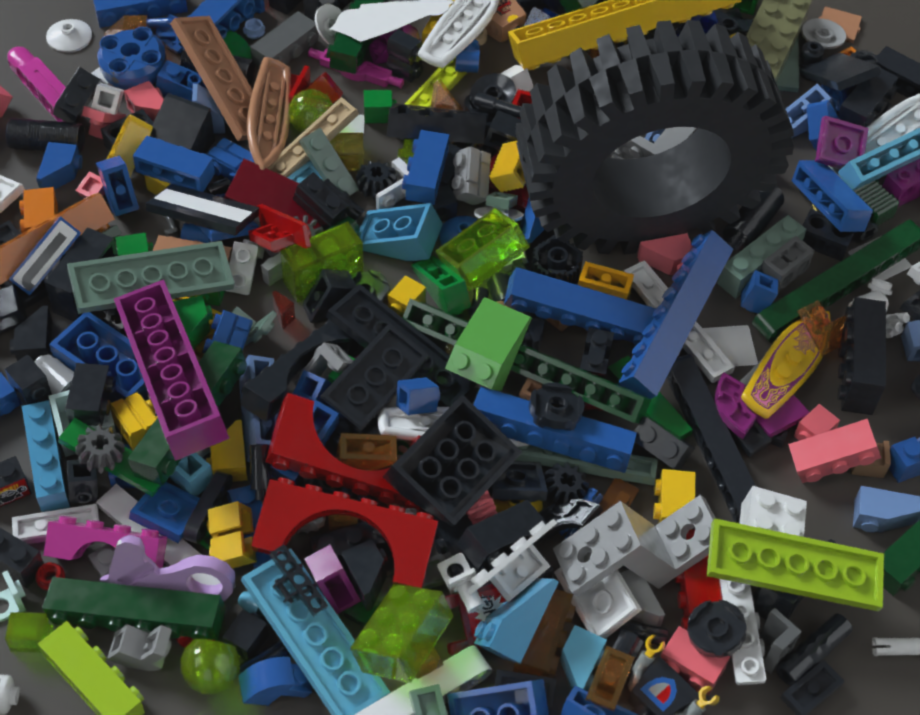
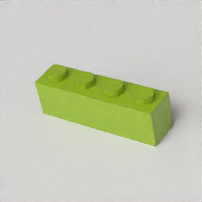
[38,621,145,715]

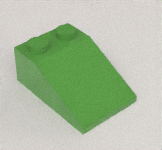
[445,297,532,391]

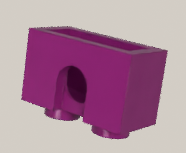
[305,545,361,614]

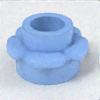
[243,18,265,39]

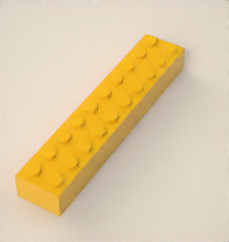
[508,0,741,70]

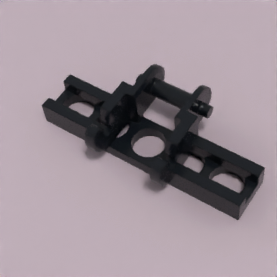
[269,544,328,617]

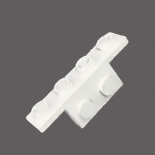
[467,519,557,602]
[719,579,766,685]

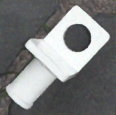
[437,553,485,613]

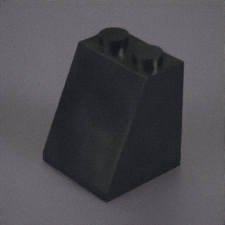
[150,93,215,154]

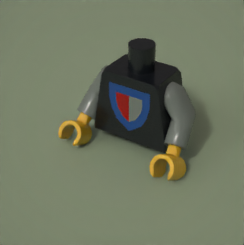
[628,635,720,715]

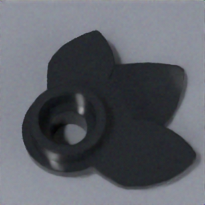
[711,8,753,36]

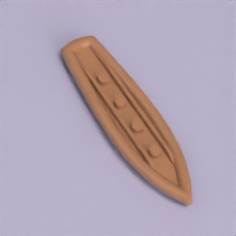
[247,57,291,170]

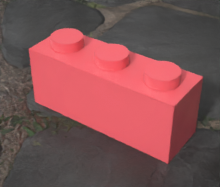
[788,419,881,483]

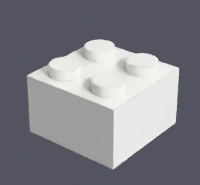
[739,486,807,537]

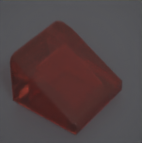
[272,291,295,329]

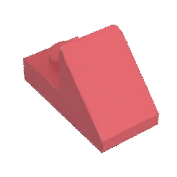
[82,106,126,139]

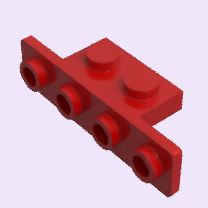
[248,204,311,252]

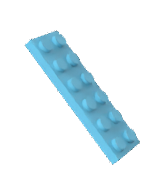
[241,548,390,715]

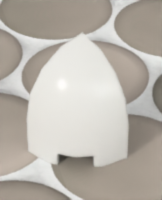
[501,65,533,93]

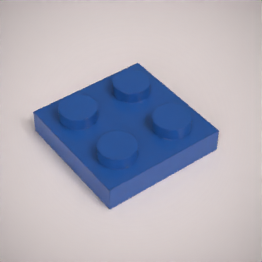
[129,482,200,543]

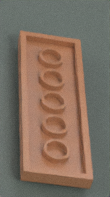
[170,16,253,141]

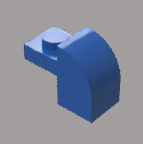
[238,657,312,706]

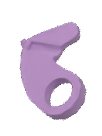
[100,535,236,601]

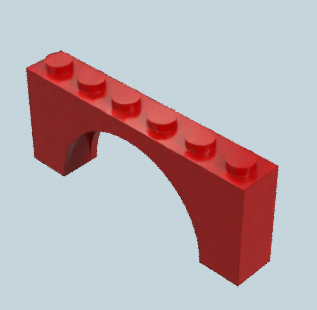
[265,393,424,512]
[251,477,438,593]

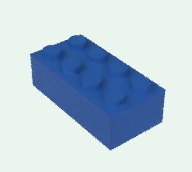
[49,312,150,403]

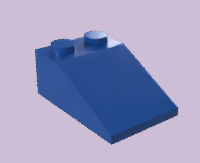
[447,679,549,715]

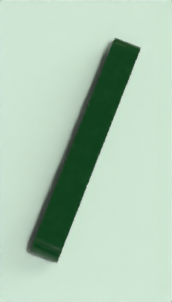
[752,219,920,342]

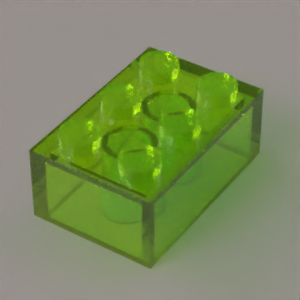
[435,208,530,291]
[280,222,363,302]
[350,583,453,683]

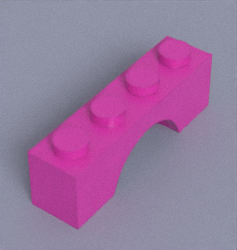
[43,516,168,568]

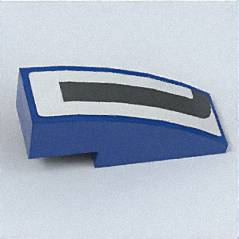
[8,216,81,295]

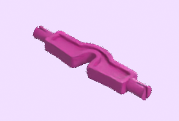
[308,47,404,89]

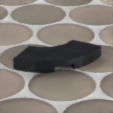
[538,499,603,540]

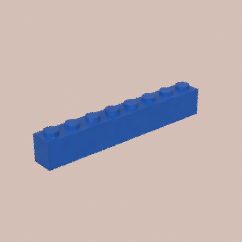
[618,230,733,399]

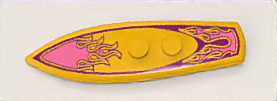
[741,311,831,419]

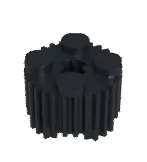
[531,235,583,284]

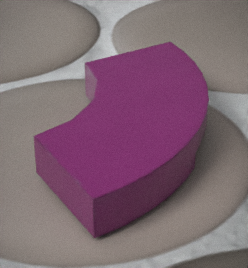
[715,372,758,439]

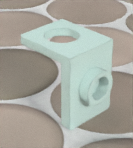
[0,570,26,622]

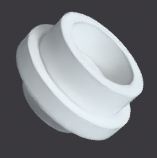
[867,278,893,296]

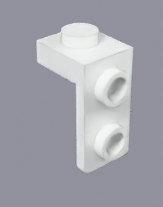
[376,158,409,209]
[225,239,265,295]

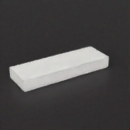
[12,504,100,544]

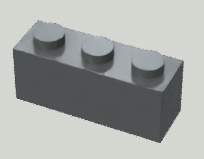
[250,11,319,68]

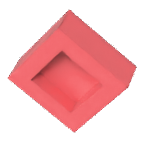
[75,171,105,198]

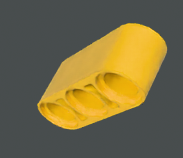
[107,114,153,177]

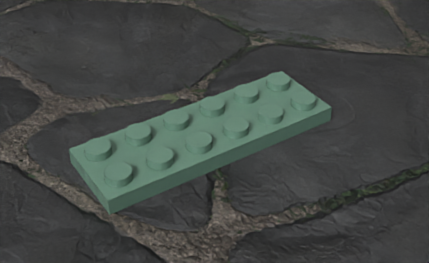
[67,241,235,314]

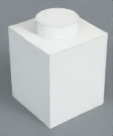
[91,83,124,115]

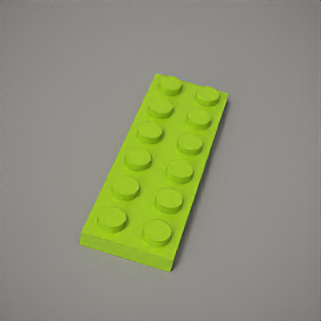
[707,518,884,612]

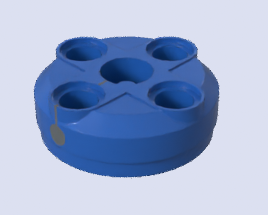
[97,27,167,90]

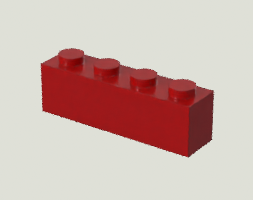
[674,529,722,630]

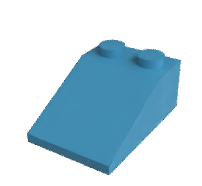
[353,203,443,261]
[474,578,559,663]

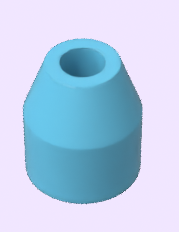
[238,591,264,617]

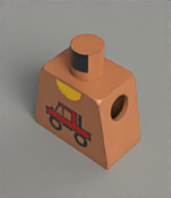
[485,0,526,42]

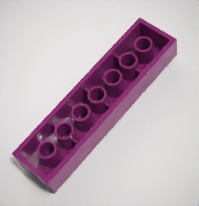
[114,279,230,461]

